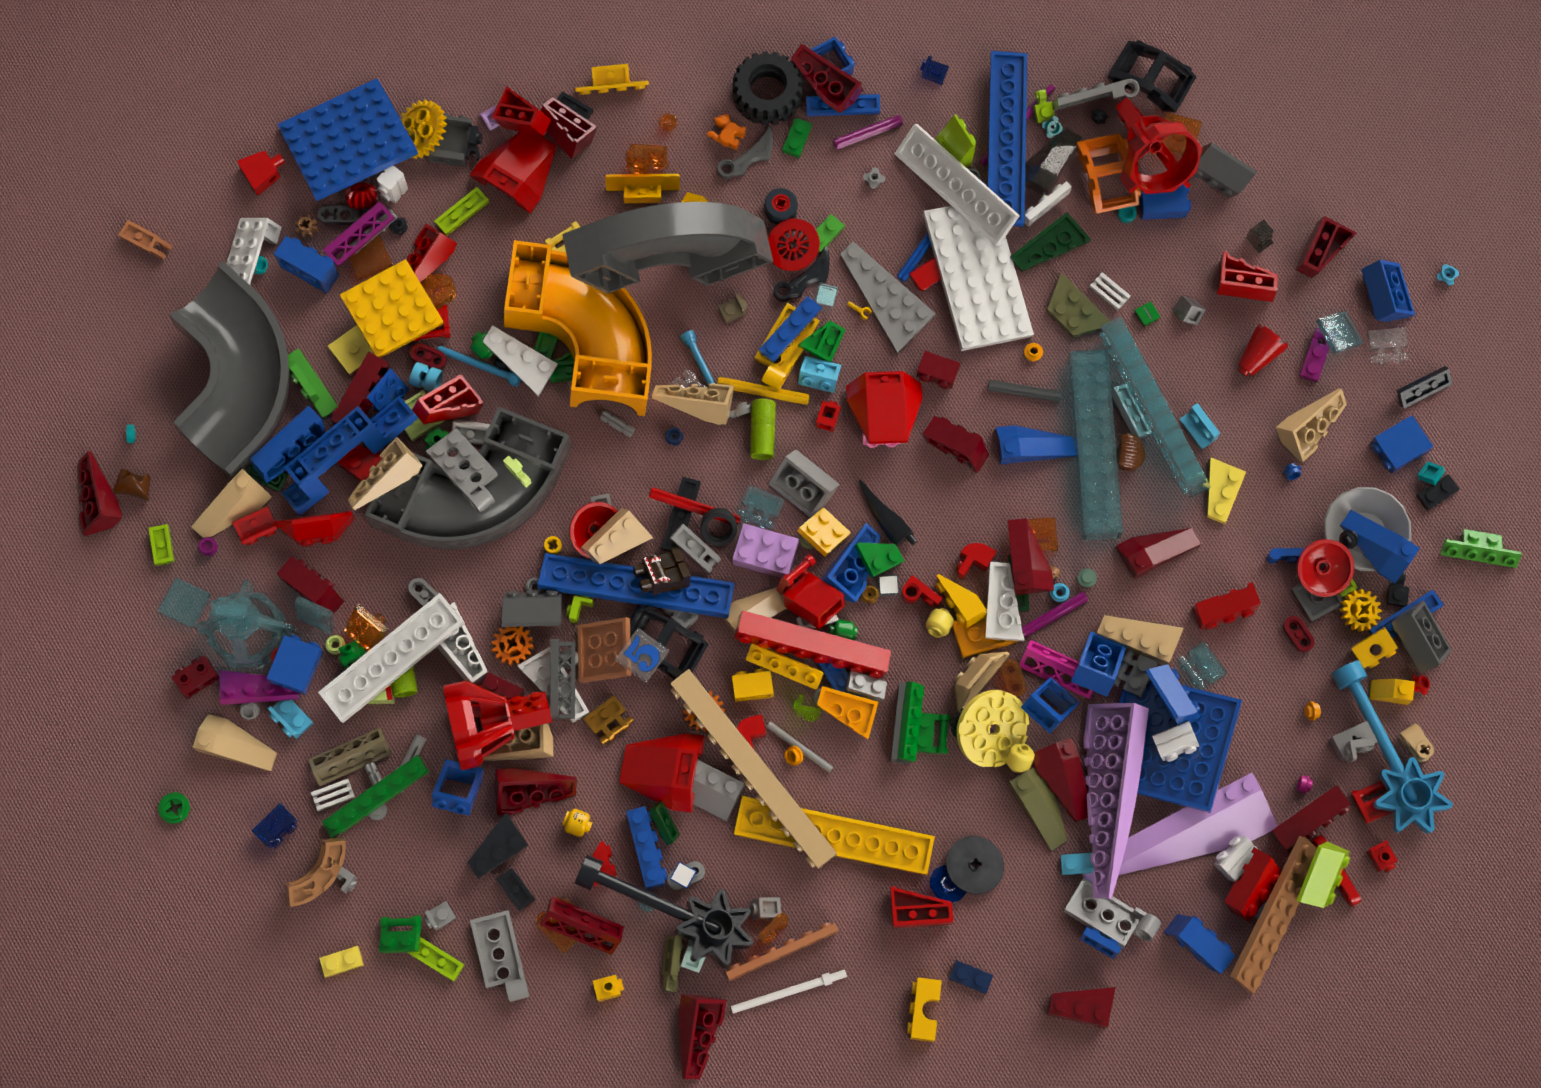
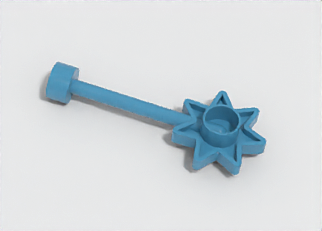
[1331,660,1453,834]

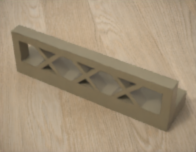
[308,727,392,786]

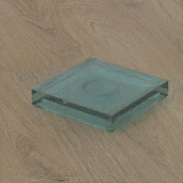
[1316,311,1363,354]
[158,577,211,628]
[295,596,334,634]

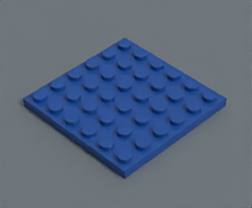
[277,78,418,201]
[1119,672,1242,813]

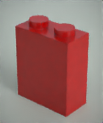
[783,572,845,629]

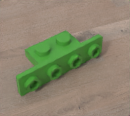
[288,349,338,418]
[1441,529,1522,568]

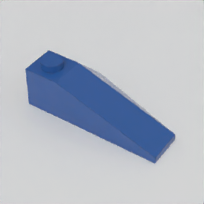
[995,425,1076,464]
[1340,510,1420,584]
[821,523,880,603]

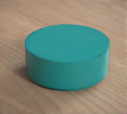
[1117,206,1137,223]
[126,424,136,443]

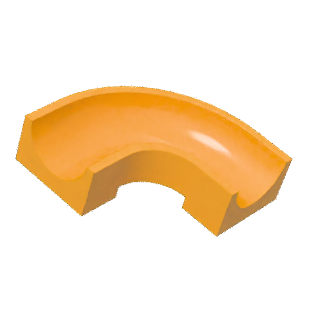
[504,240,652,416]

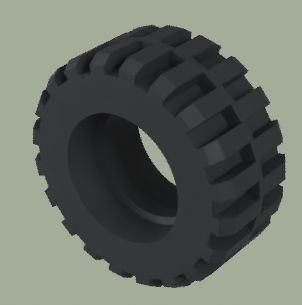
[733,51,803,126]

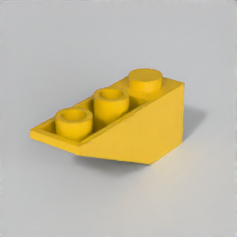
[935,574,987,628]

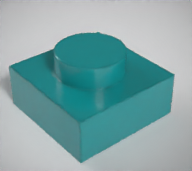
[1417,461,1445,485]

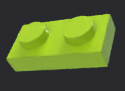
[149,524,175,566]

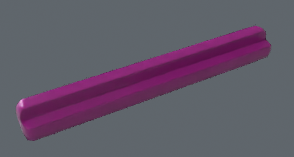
[834,115,903,149]
[1022,592,1088,638]

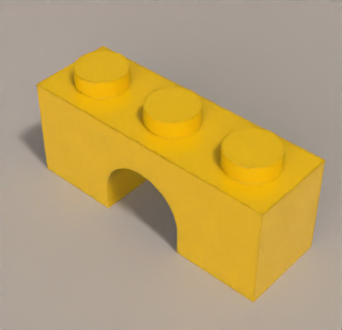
[907,977,942,1042]

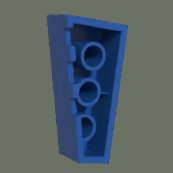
[250,406,326,483]

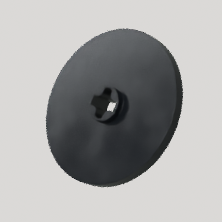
[946,836,1004,895]

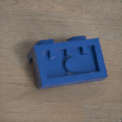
[1079,926,1122,959]

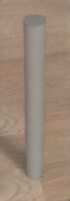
[766,721,833,773]

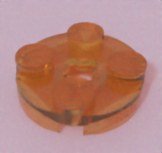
[421,274,457,309]

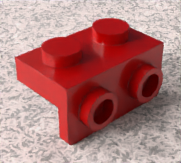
[232,506,278,546]

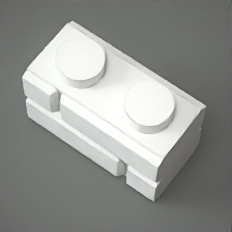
[377,166,408,203]
[1152,721,1199,762]
[1214,835,1258,882]

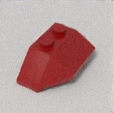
[275,511,354,547]

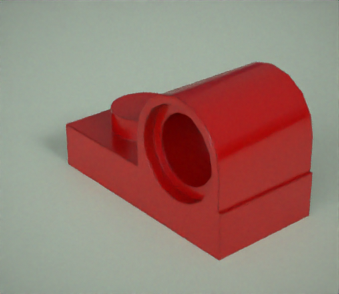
[902,575,943,608]

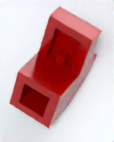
[956,543,997,580]
[737,714,766,748]

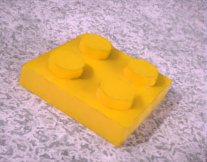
[797,507,851,557]

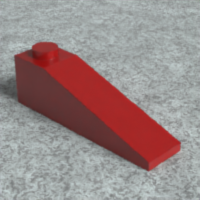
[406,223,457,282]

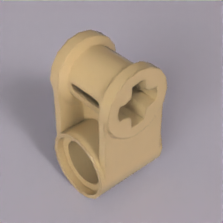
[1398,723,1434,762]

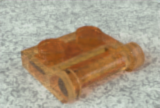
[1027,517,1058,552]
[757,913,788,946]

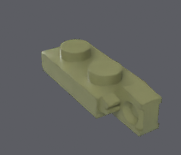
[661,935,683,992]

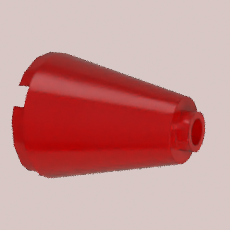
[1238,323,1288,377]

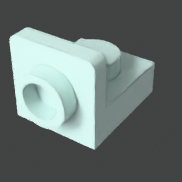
[680,939,706,973]

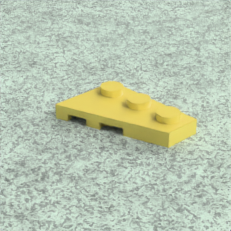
[1207,458,1246,524]

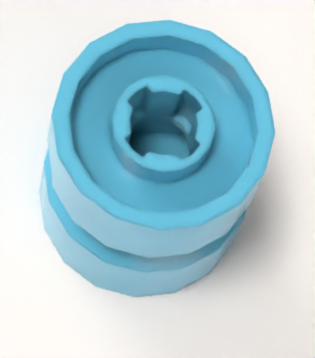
[409,362,443,392]

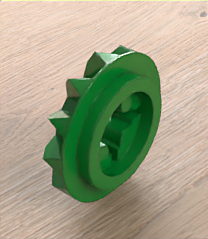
[158,792,191,824]

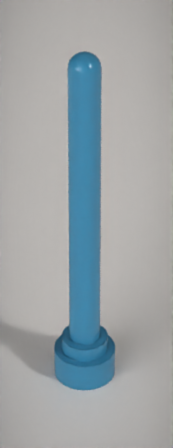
[680,330,715,387]
[437,346,521,387]

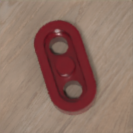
[410,343,447,370]
[1283,616,1315,653]

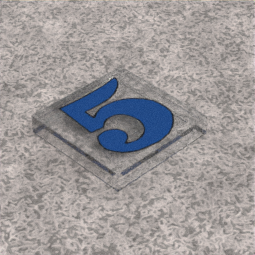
[615,628,669,682]

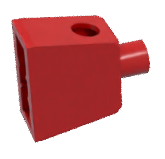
[237,151,285,196]

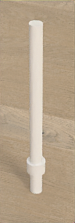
[731,969,847,1014]

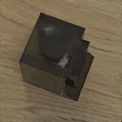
[1246,220,1274,253]

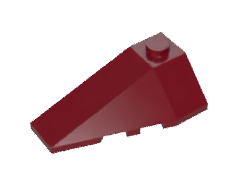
[1115,528,1201,579]
[495,768,577,815]

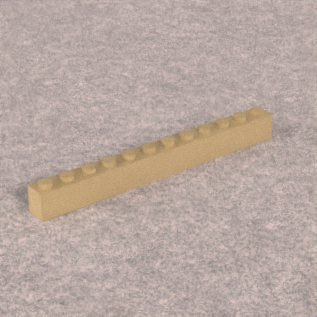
[670,669,837,869]

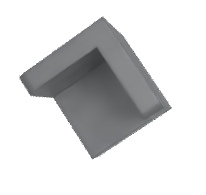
[1173,295,1206,326]

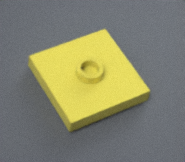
[328,325,374,376]

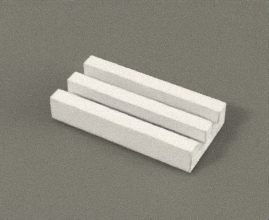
[1089,272,1131,311]
[311,779,355,812]

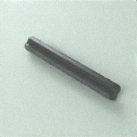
[987,380,1062,402]

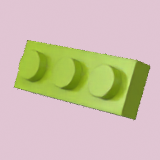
[434,187,490,236]
[407,937,465,982]

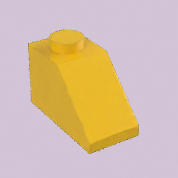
[1369,679,1415,705]

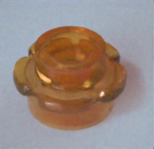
[659,113,677,131]

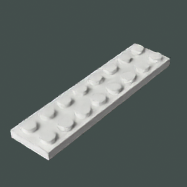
[894,124,1020,246]
[318,593,465,723]

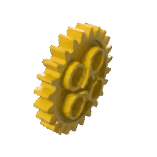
[400,99,447,159]

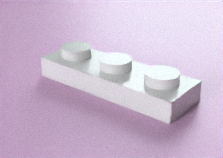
[1024,181,1072,227]

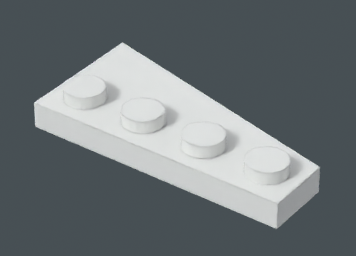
[483,325,558,397]
[985,562,1024,642]
[517,647,590,723]

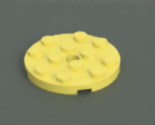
[957,690,1029,767]

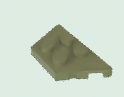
[1047,273,1112,338]

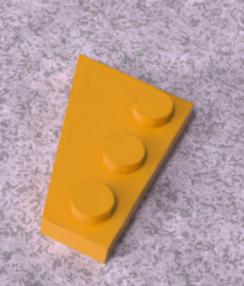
[817,686,879,740]

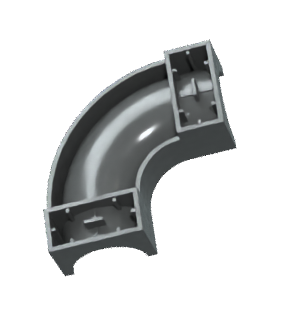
[562,202,773,294]
[170,261,290,480]
[365,406,572,550]

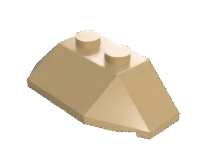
[954,652,1010,713]

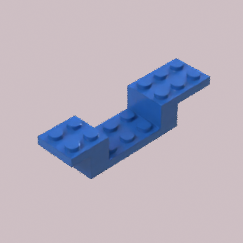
[282,396,418,516]

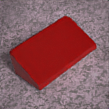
[909,257,941,291]

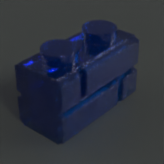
[252,803,299,849]

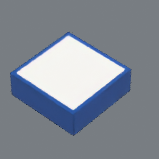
[670,862,697,889]

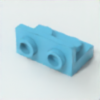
[798,356,841,393]
[1180,403,1220,449]
[268,700,314,739]

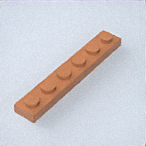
[726,922,838,982]

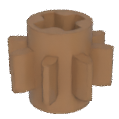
[295,214,318,239]

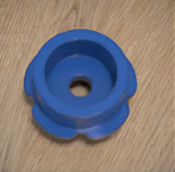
[1283,463,1301,480]

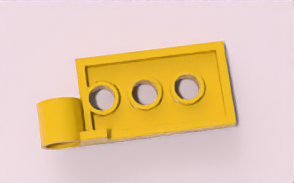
[755,303,820,391]

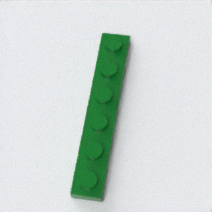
[322,755,429,838]

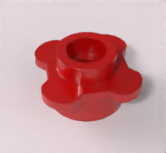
[1412,674,1430,695]

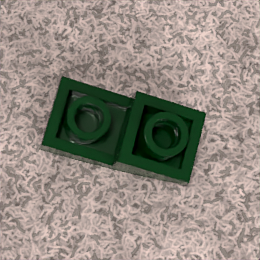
[246,463,288,492]

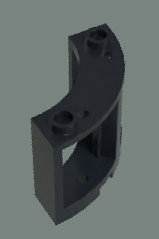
[1108,40,1197,112]
[630,605,709,680]

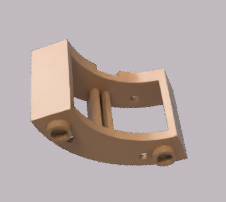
[284,838,346,907]

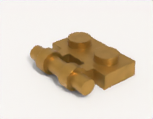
[583,695,634,745]

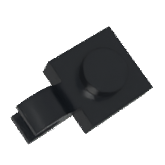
[466,126,482,161]
[1386,572,1409,607]

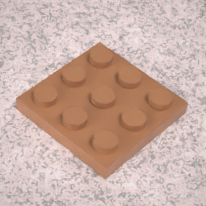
[578,617,631,683]

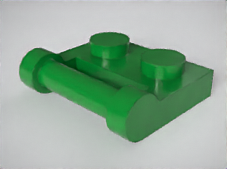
[917,713,951,755]
[379,915,422,953]

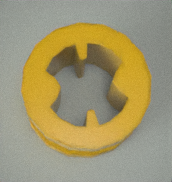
[544,536,562,555]

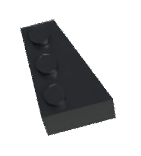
[467,813,528,879]

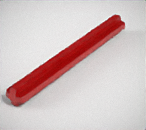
[649,487,740,525]

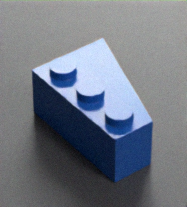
[1163,914,1236,974]

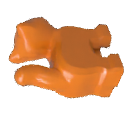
[707,114,746,151]

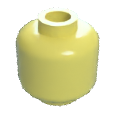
[926,608,954,638]
[1006,744,1035,773]

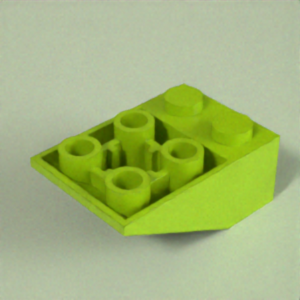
[935,114,976,168]

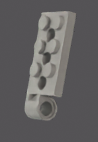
[1052,79,1139,111]
[426,428,498,514]
[1063,878,1161,949]
[470,910,529,1002]

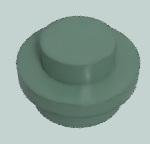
[1077,569,1097,588]

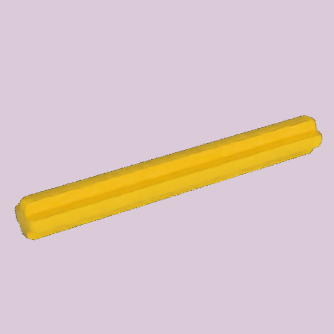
[717,377,810,405]

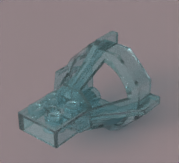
[196,579,296,668]

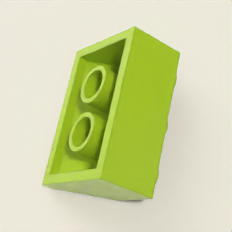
[1296,842,1350,908]

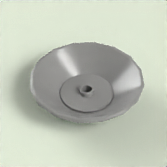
[1324,487,1411,571]

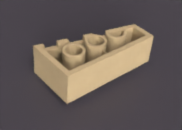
[1096,615,1183,666]

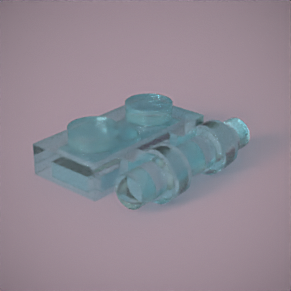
[737,485,785,530]
[1177,641,1227,690]

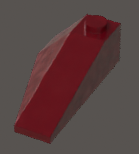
[791,44,863,113]
[78,451,122,536]
[1007,518,1054,595]
[1033,738,1088,822]
[678,994,727,1079]

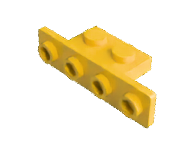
[575,63,649,95]
[605,174,680,203]
[746,643,824,690]

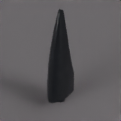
[859,479,918,546]

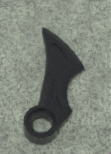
[774,247,830,302]

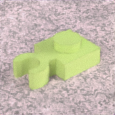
[503,456,532,488]

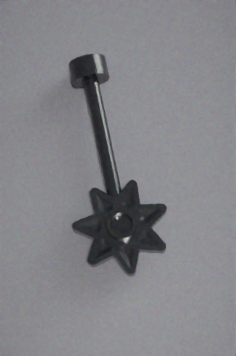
[574,854,753,968]

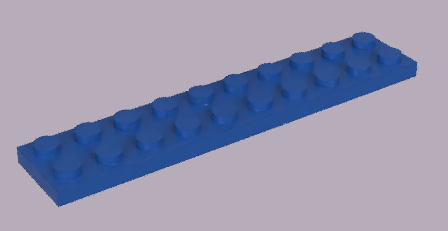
[987,51,1028,227]
[538,553,735,618]

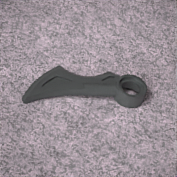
[717,126,773,180]

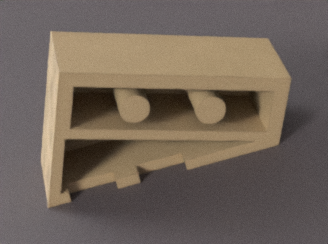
[581,508,653,564]

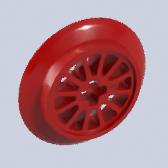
[768,219,820,271]

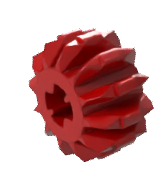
[345,182,377,210]

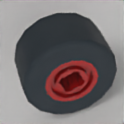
[764,188,798,224]

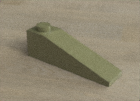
[1008,767,1068,851]

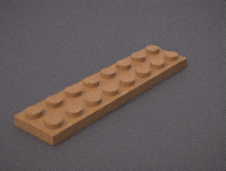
[1230,836,1317,994]

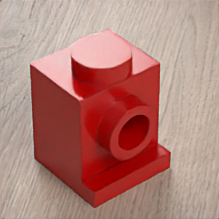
[816,401,841,432]
[1366,840,1398,873]

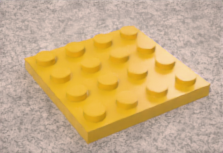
[340,259,444,358]

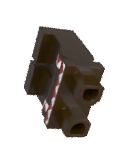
[633,547,691,596]

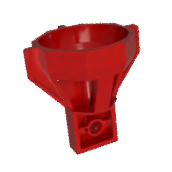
[1115,97,1203,194]
[443,681,552,770]

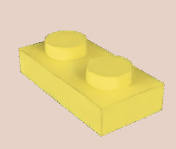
[319,946,364,978]

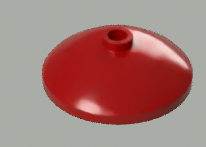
[569,502,618,559]
[1297,539,1355,597]

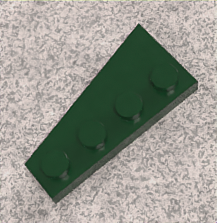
[1010,212,1091,272]

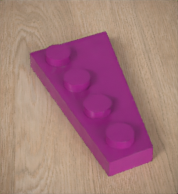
[219,670,299,705]

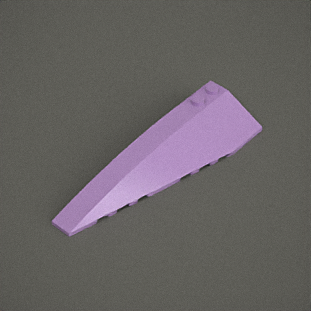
[1083,703,1149,899]
[1082,773,1277,882]

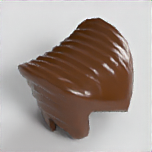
[1114,433,1146,472]
[113,468,151,501]

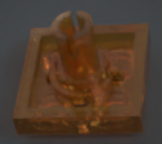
[344,604,388,651]

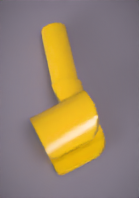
[847,301,872,320]

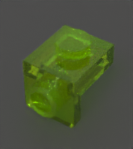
[793,694,821,722]

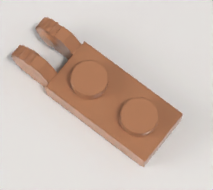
[118,220,172,260]

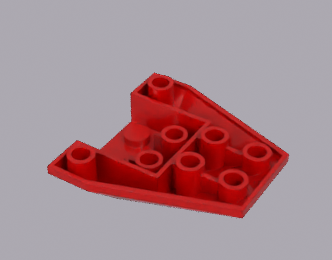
[469,132,557,214]
[846,371,923,444]
[619,733,705,813]

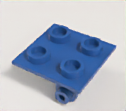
[367,368,409,412]

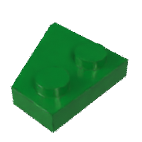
[798,321,846,362]

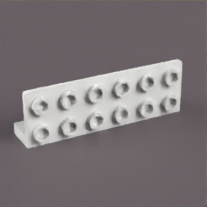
[226,218,282,285]

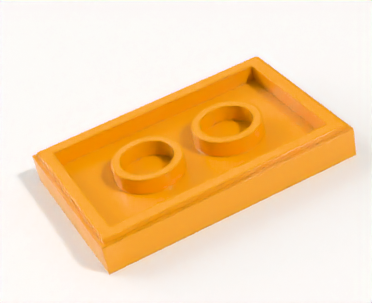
[952,616,1018,659]

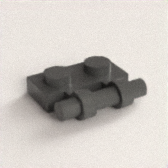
[1113,649,1158,698]

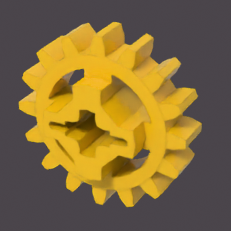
[1339,589,1382,632]

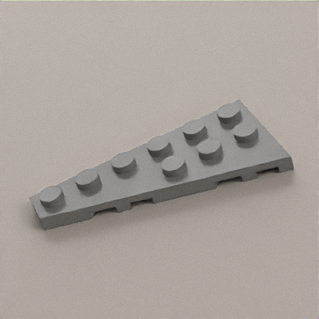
[840,241,936,355]

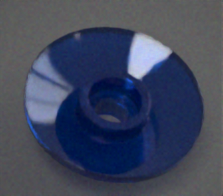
[930,865,966,903]

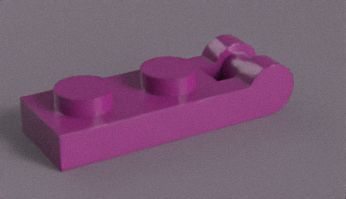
[1299,328,1334,383]

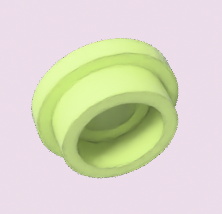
[326,635,345,655]

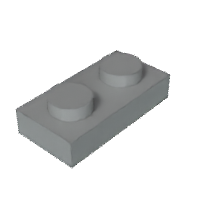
[846,671,887,702]

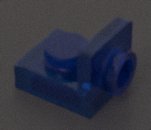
[920,55,949,85]

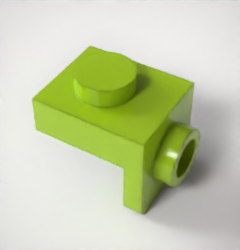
[566,595,594,624]

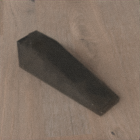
[1025,129,1082,196]

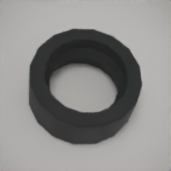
[700,508,737,546]

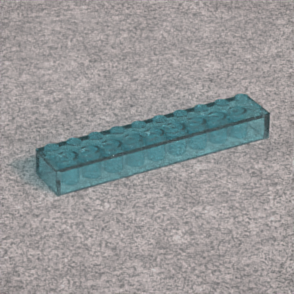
[1100,316,1211,498]
[1068,350,1123,540]

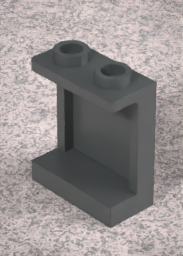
[427,113,473,167]

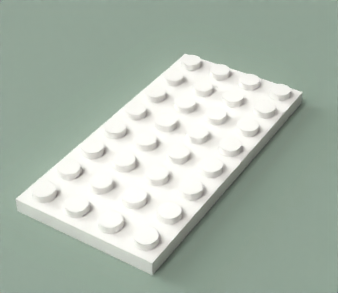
[923,206,1034,351]

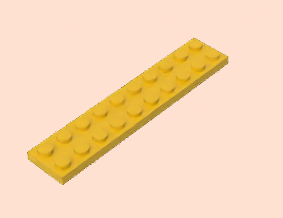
[734,796,935,876]

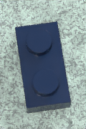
[949,960,993,994]

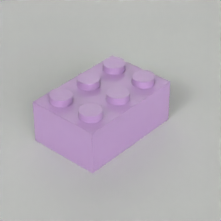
[733,523,799,578]

